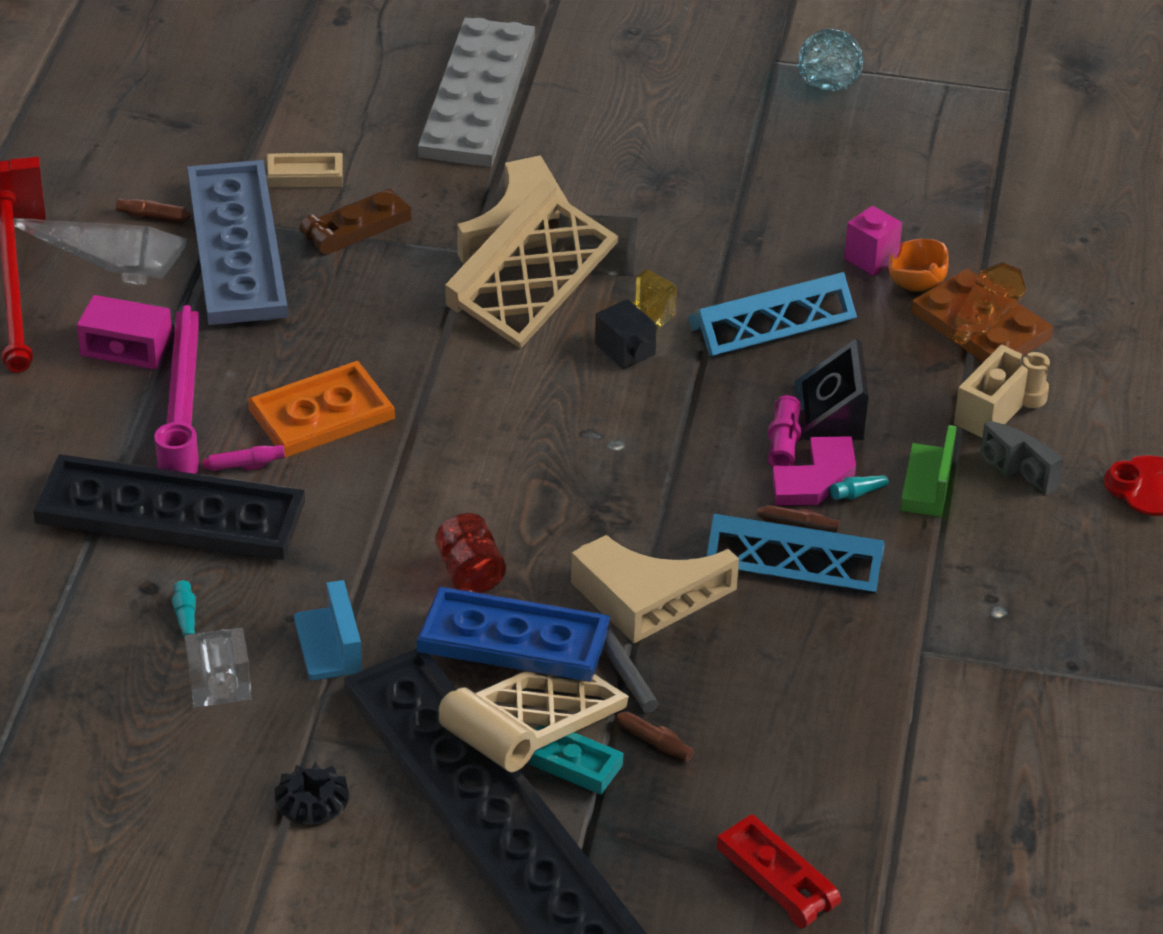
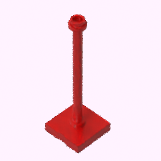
[0,157,46,373]

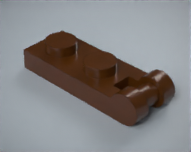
[299,188,411,255]

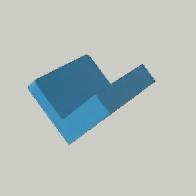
[294,580,362,681]

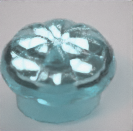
[798,28,864,92]

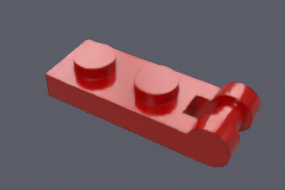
[717,814,841,929]

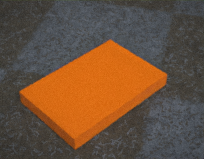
[248,361,395,458]

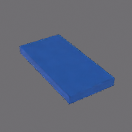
[417,587,610,682]

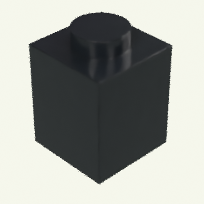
[595,299,657,370]

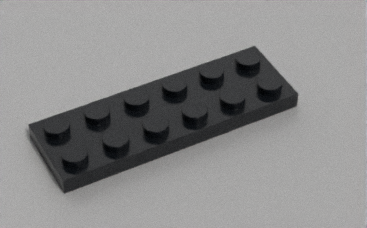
[33,454,305,560]

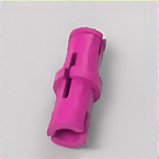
[768,395,801,467]

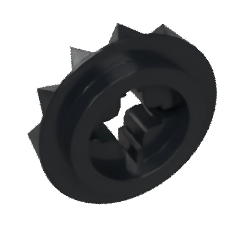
[275,761,349,825]

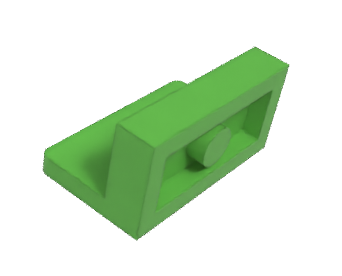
[900,425,957,517]

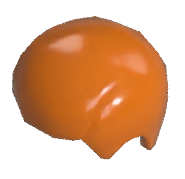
[888,239,949,292]

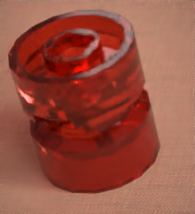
[435,513,506,594]

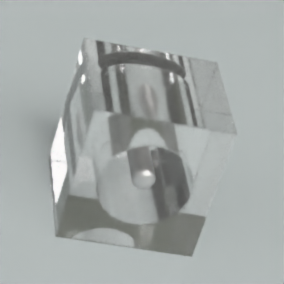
[184,627,252,708]

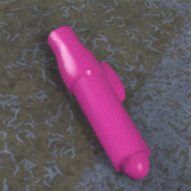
[202,445,285,471]

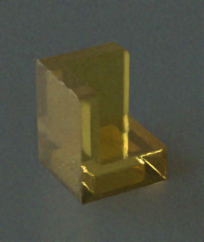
[633,269,677,330]

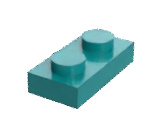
[527,725,624,795]

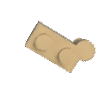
[954,344,1050,438]

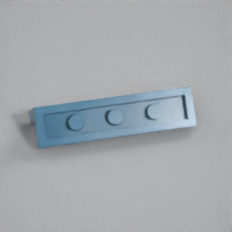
[688,272,857,357]
[707,514,885,593]

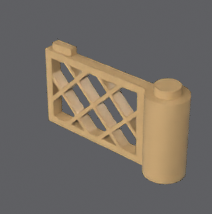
[439,671,629,772]

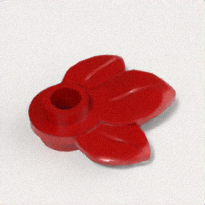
[1103,455,1163,516]

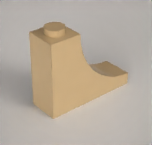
[457,155,572,263]
[571,535,739,643]

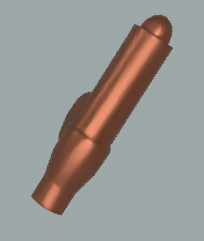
[116,199,191,222]
[757,505,840,533]
[616,712,694,762]

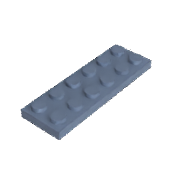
[187,160,288,325]

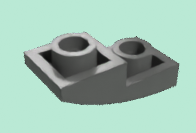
[980,421,1063,495]

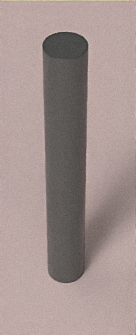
[593,612,659,713]

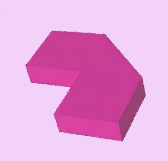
[772,437,856,505]

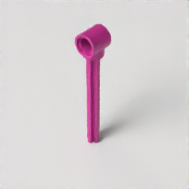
[154,305,200,474]

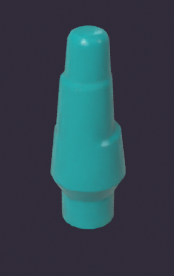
[830,475,889,500]
[172,580,196,639]

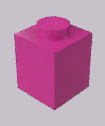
[844,205,902,276]

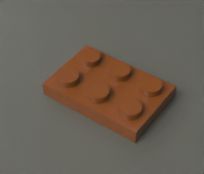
[911,268,1054,362]

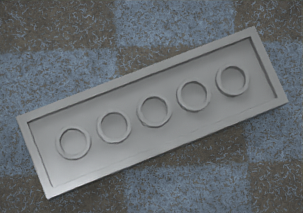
[418,18,535,167]

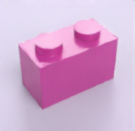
[77,295,172,370]

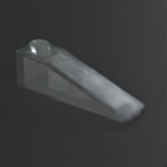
[14,218,188,285]

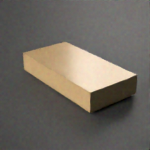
[266,153,343,188]

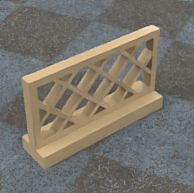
[445,179,618,349]

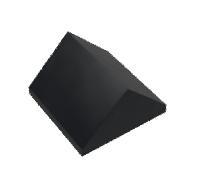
[795,338,869,440]

